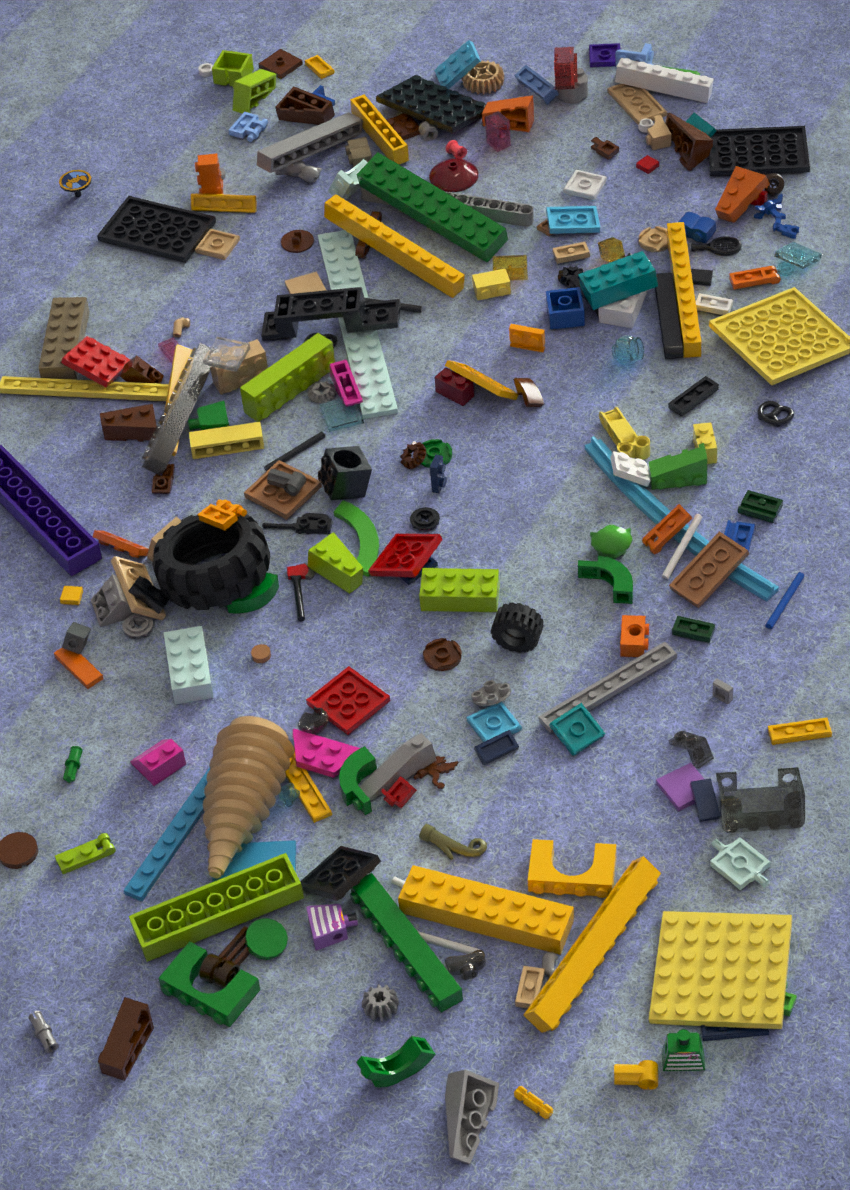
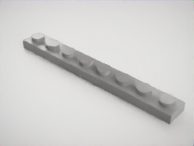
[539,642,677,734]

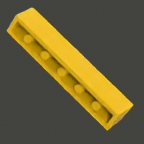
[350,94,409,164]

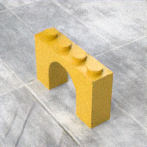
[528,839,617,898]

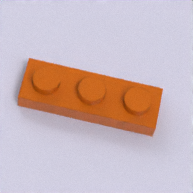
[92,530,149,558]

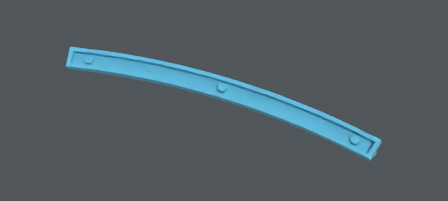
[585,436,779,601]

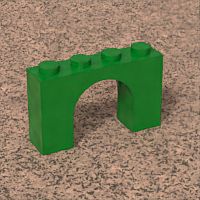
[158,941,261,1027]

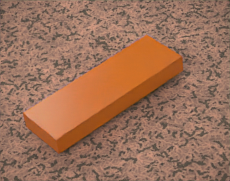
[54,648,103,689]

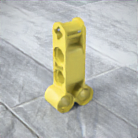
[599,407,650,460]

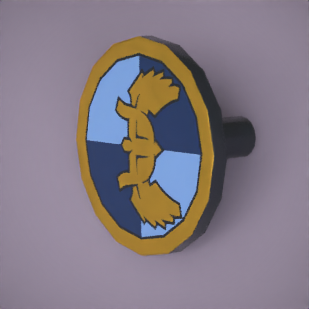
[59,170,92,197]

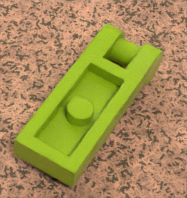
[55,833,116,874]

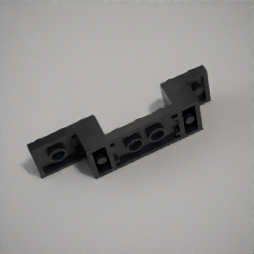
[261,287,401,341]

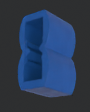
[678,212,716,243]

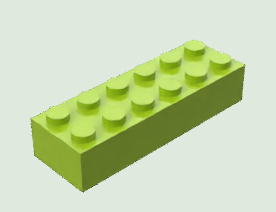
[240,333,335,422]

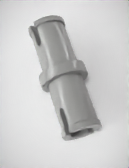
[28,1011,59,1053]

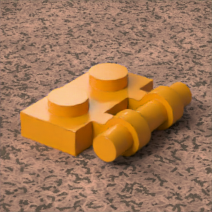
[197,499,247,530]

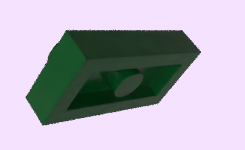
[672,616,715,643]

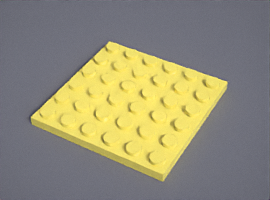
[709,287,850,385]
[649,911,792,1029]

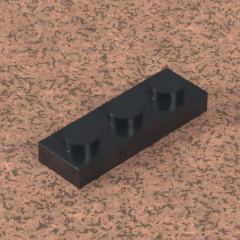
[668,376,719,417]

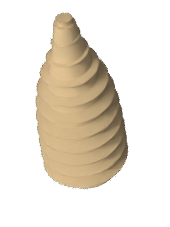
[203,716,294,878]

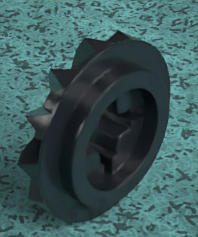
[558,266,583,286]
[410,507,440,531]

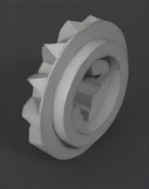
[307,381,336,403]
[122,613,154,639]

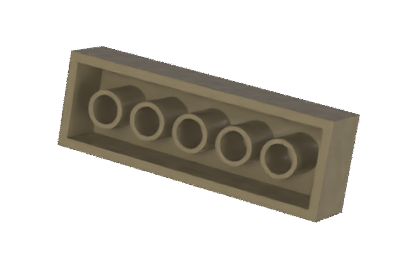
[39,297,90,380]

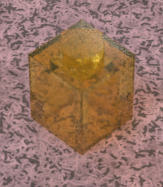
[598,237,625,263]

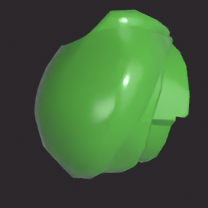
[590,525,633,559]

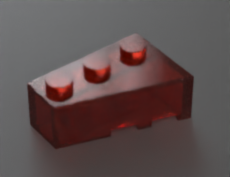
[554,47,578,90]

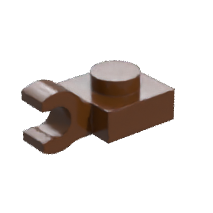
[591,137,619,160]

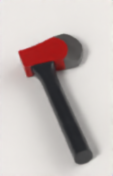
[287,563,315,622]

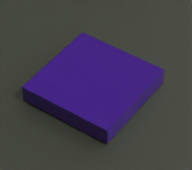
[589,43,621,68]

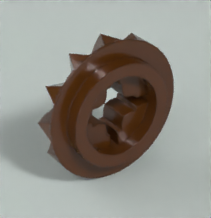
[400,441,426,469]

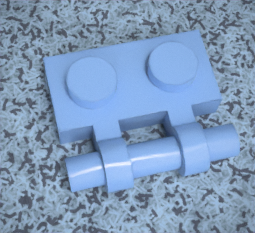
[228,112,268,142]

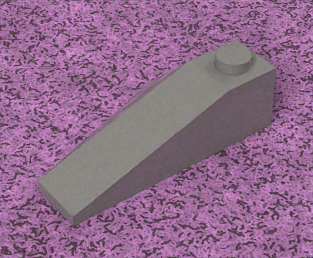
[360,733,436,801]
[445,1070,499,1164]

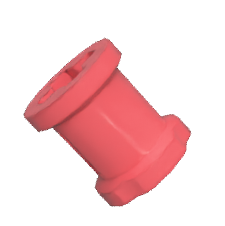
[446,140,467,159]

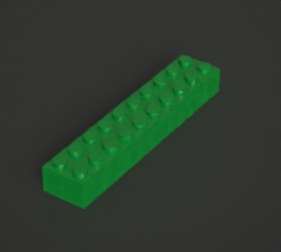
[356,152,508,262]

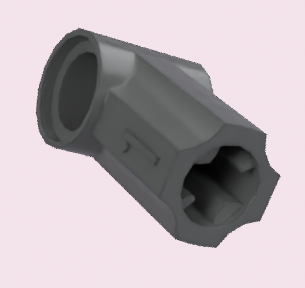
[267,469,307,496]

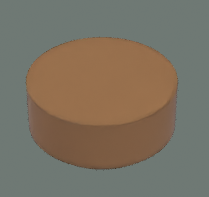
[251,644,271,663]

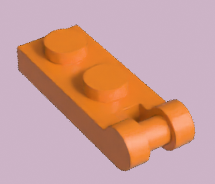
[729,266,781,290]
[642,504,693,554]

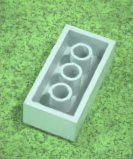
[164,626,214,705]

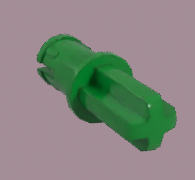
[63,746,83,783]

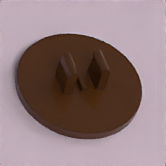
[281,230,314,253]

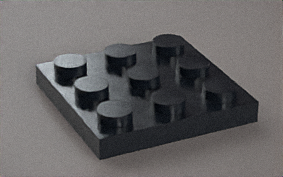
[300,846,381,901]

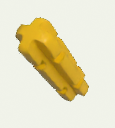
[514,1086,553,1119]

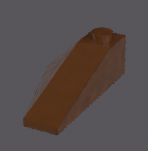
[665,113,713,170]

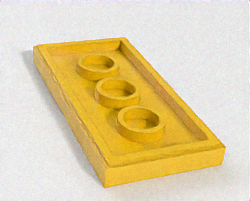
[445,360,519,400]

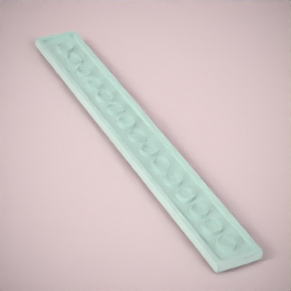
[318,230,398,419]

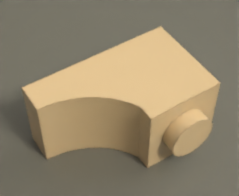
[645,115,671,150]

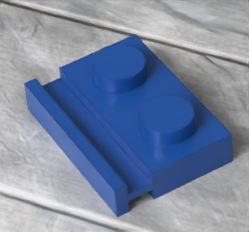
[724,520,755,552]

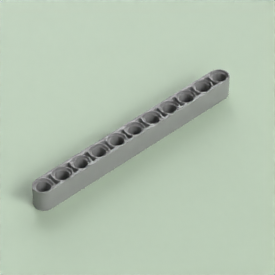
[360,187,534,226]

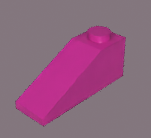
[330,359,363,407]

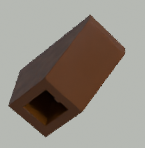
[120,355,164,384]

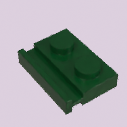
[738,490,783,523]

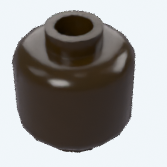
[763,173,784,196]

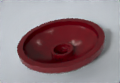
[429,158,478,192]

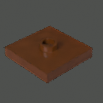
[258,49,303,79]

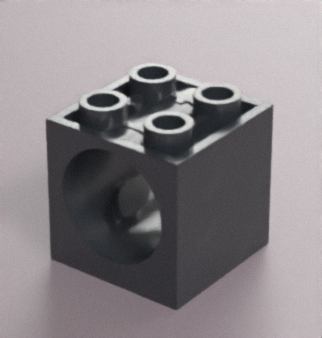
[318,446,372,501]

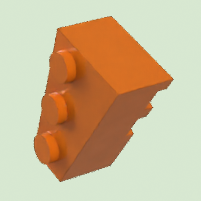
[482,95,534,132]
[195,153,223,194]
[715,166,770,223]

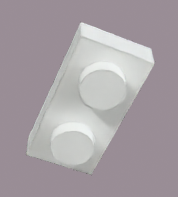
[696,293,733,315]

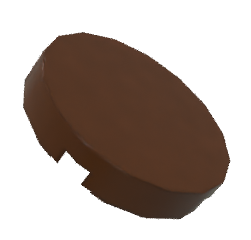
[423,638,462,671]
[0,832,38,869]

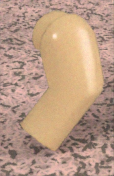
[173,317,190,337]

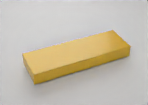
[768,718,832,745]

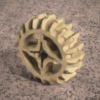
[462,60,505,95]

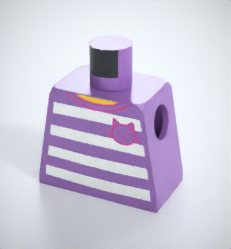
[306,904,358,950]

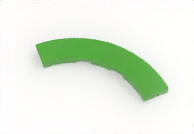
[334,500,379,577]

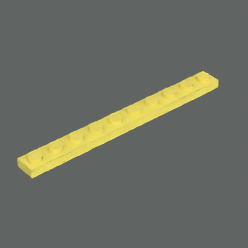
[0,376,169,401]

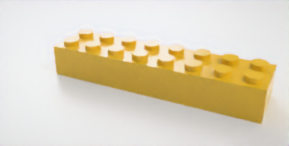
[398,865,574,955]

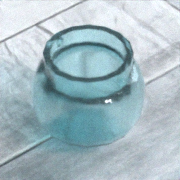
[612,335,644,365]

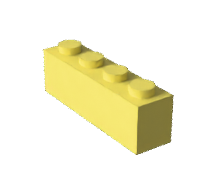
[189,422,264,459]

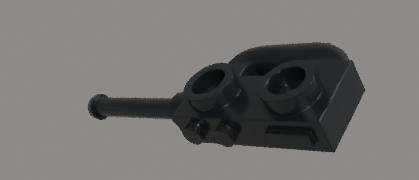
[262,513,332,534]

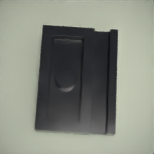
[128,576,169,614]

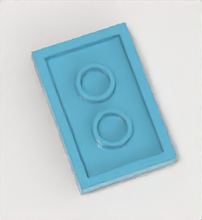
[434,40,481,89]
[546,206,600,234]

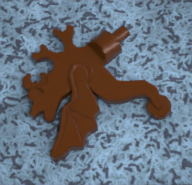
[414,755,459,789]

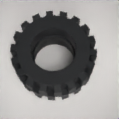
[491,602,544,653]

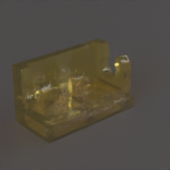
[493,255,528,280]

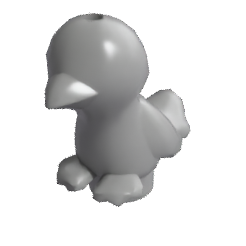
[275,159,322,183]

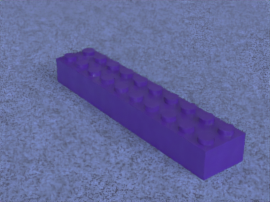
[0,445,102,577]

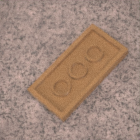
[669,531,749,608]

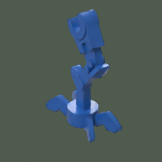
[754,194,800,239]

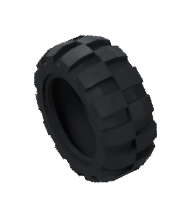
[152,514,270,610]

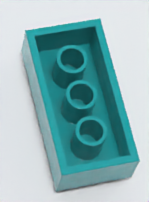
[578,251,658,310]

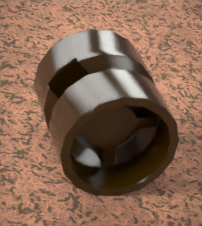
[199,953,240,989]

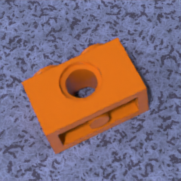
[620,615,649,657]

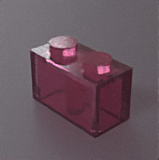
[485,111,511,152]

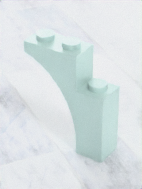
[328,159,368,199]

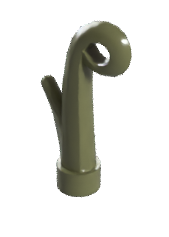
[419,823,487,860]

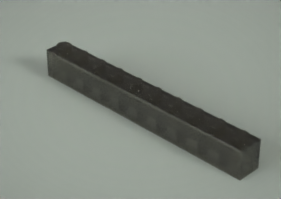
[142,342,219,476]

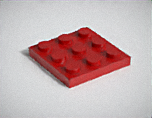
[61,336,131,388]
[368,534,443,577]
[306,666,390,735]

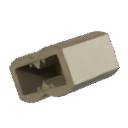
[345,137,372,168]

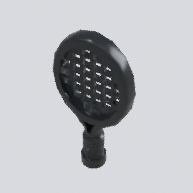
[691,236,742,256]

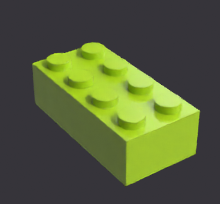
[419,568,500,612]

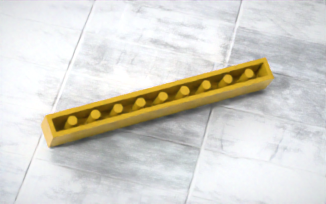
[324,194,465,298]
[667,222,701,358]
[523,856,661,1033]

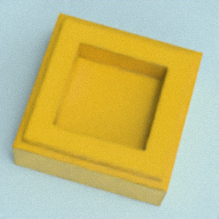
[60,586,83,605]

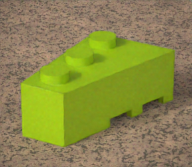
[232,69,276,114]
[307,532,363,594]

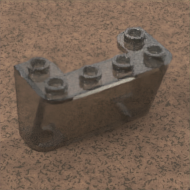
[716,767,805,833]

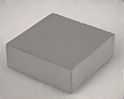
[713,679,733,704]

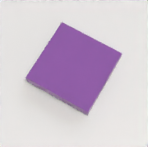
[656,763,704,812]

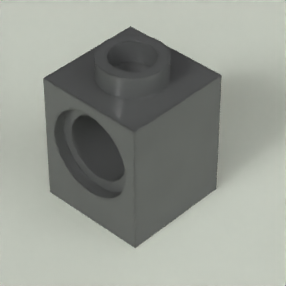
[62,622,91,654]

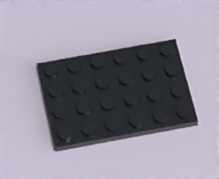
[376,75,486,134]
[708,126,810,176]
[97,196,216,263]

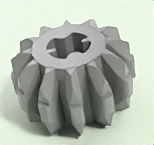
[362,983,399,1022]

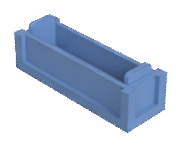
[514,65,559,105]

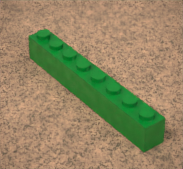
[349,872,463,1013]

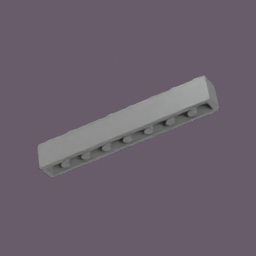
[257,112,363,173]

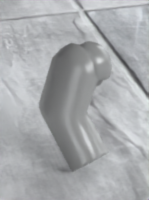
[542,952,558,978]

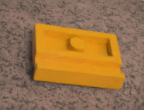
[509,324,545,353]

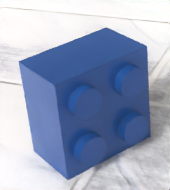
[546,287,585,330]

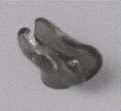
[445,950,486,980]

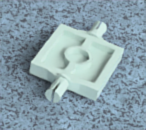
[710,837,770,890]

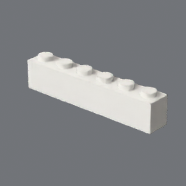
[615,58,714,103]

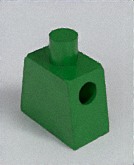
[188,400,229,430]

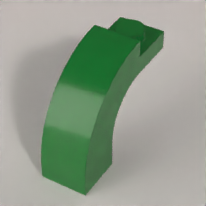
[578,556,633,604]
[226,573,279,614]
[339,746,377,815]
[356,1036,436,1088]

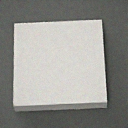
[563,170,607,200]

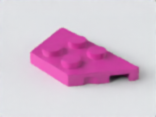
[293,729,360,778]

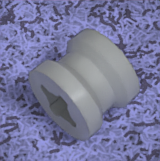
[419,121,438,141]

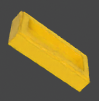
[305,55,334,79]

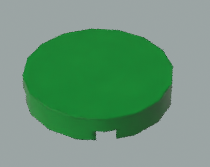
[421,439,452,468]
[245,918,288,960]

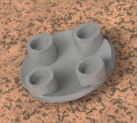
[471,680,511,706]

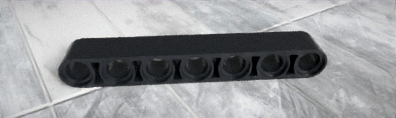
[655,272,683,359]

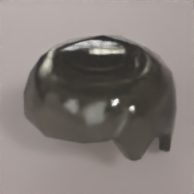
[298,707,329,735]

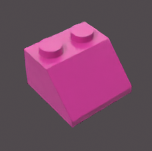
[130,739,186,786]

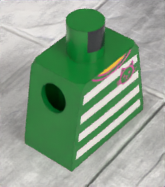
[662,1029,705,1071]

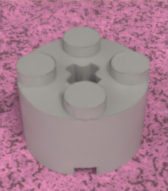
[556,68,588,104]

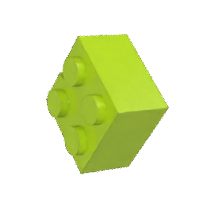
[212,50,254,87]

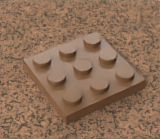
[244,460,322,520]

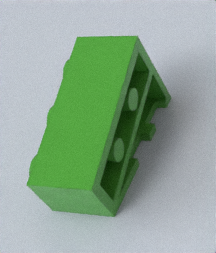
[649,443,707,490]

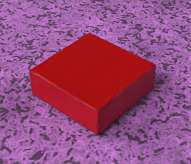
[636,155,659,174]

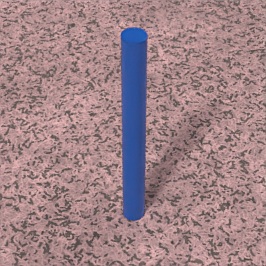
[765,572,805,629]

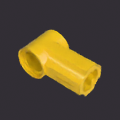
[614,1060,658,1090]

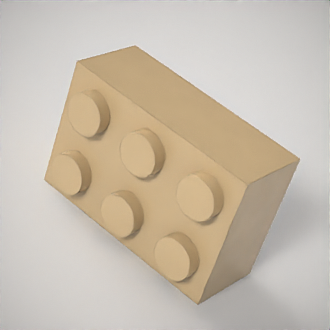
[209,339,268,395]

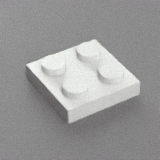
[610,451,651,487]

